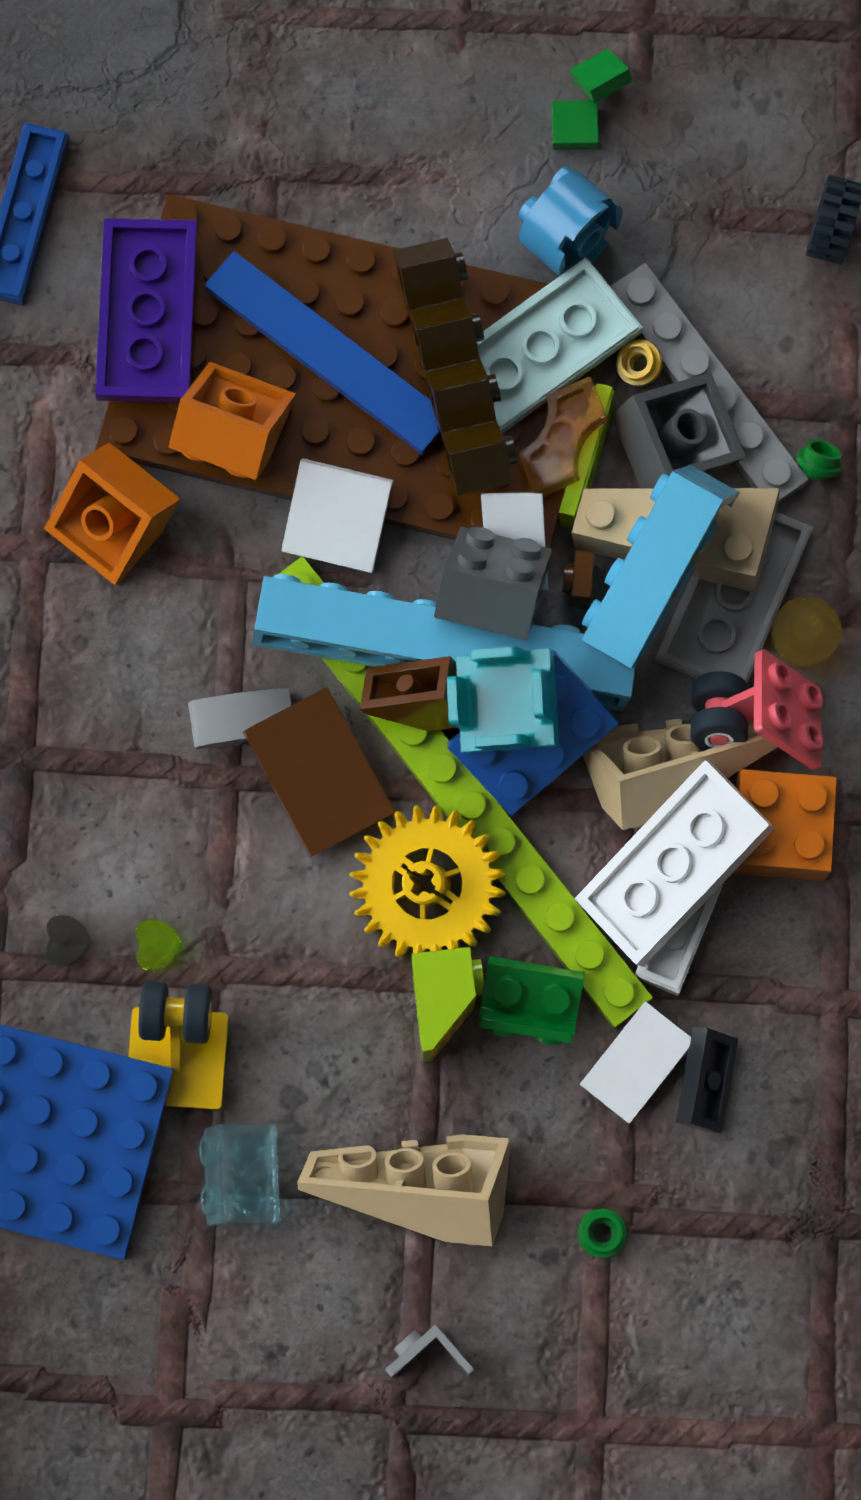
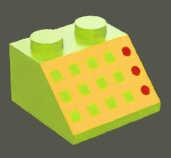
[412,947,484,1063]

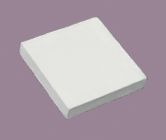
[281,458,393,573]

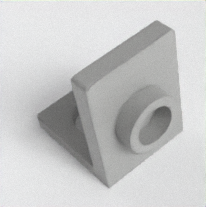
[385,1325,474,1378]

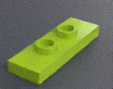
[559,383,616,529]

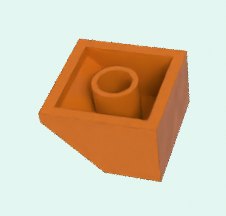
[168,362,296,480]
[44,442,181,585]

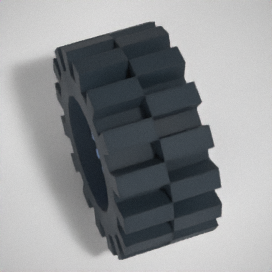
[806,174,861,265]

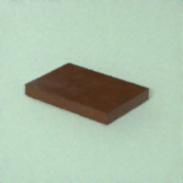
[243,686,395,858]

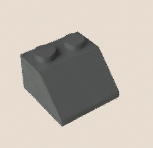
[611,372,746,488]

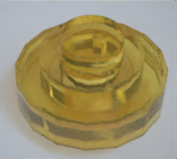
[771,597,842,667]

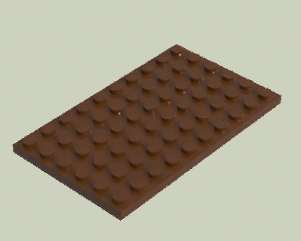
[95,194,596,548]

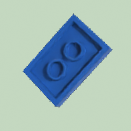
[447,650,619,816]

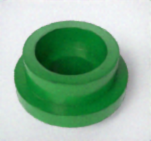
[796,439,842,481]
[577,1209,627,1258]

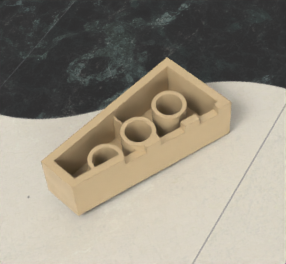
[571,488,779,592]

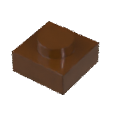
[562,550,595,609]

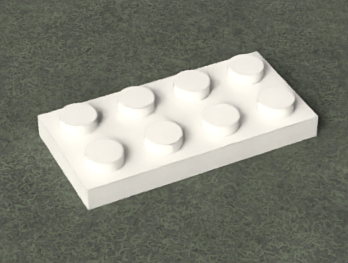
[575,760,775,967]

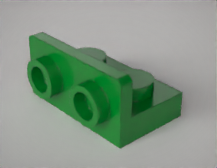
[478,956,585,1045]

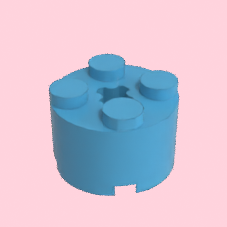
[518,166,623,276]

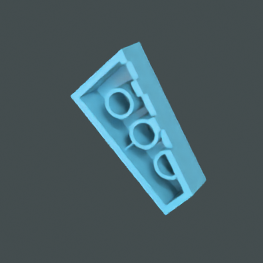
[581,465,740,668]

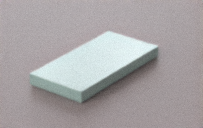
[477,257,643,434]

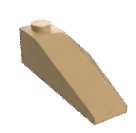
[297,1134,511,1246]

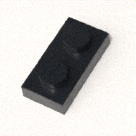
[676,1027,738,1133]

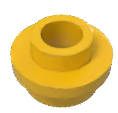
[616,339,662,386]

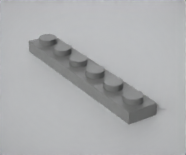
[610,263,809,503]

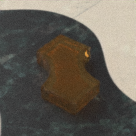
[519,376,609,496]

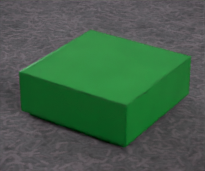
[569,48,633,103]
[551,100,598,150]

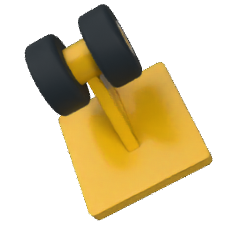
[128,981,229,1110]

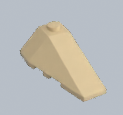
[583,719,777,830]

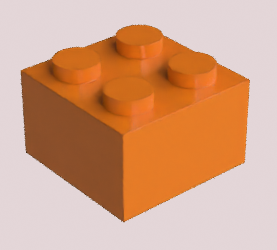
[732,769,837,881]

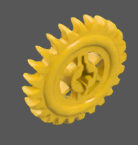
[349,805,506,957]

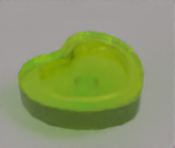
[135,919,181,971]

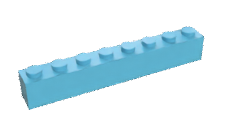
[252,574,635,711]

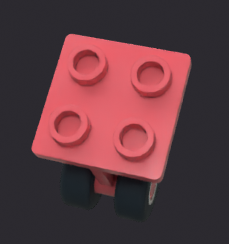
[690,649,823,770]

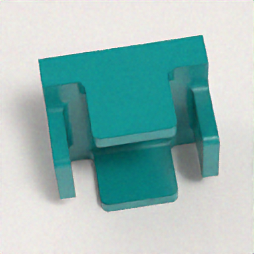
[447,646,559,754]

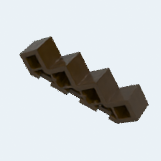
[393,238,518,496]

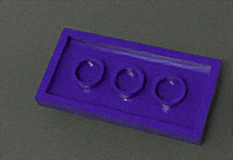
[95,218,198,403]

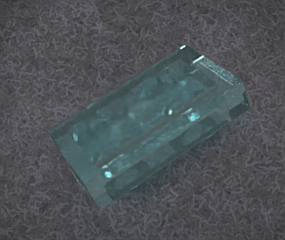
[199,1124,280,1226]

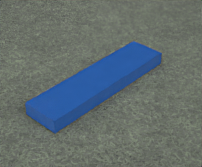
[0,122,70,305]

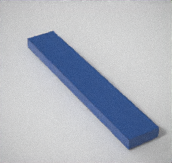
[205,251,441,456]

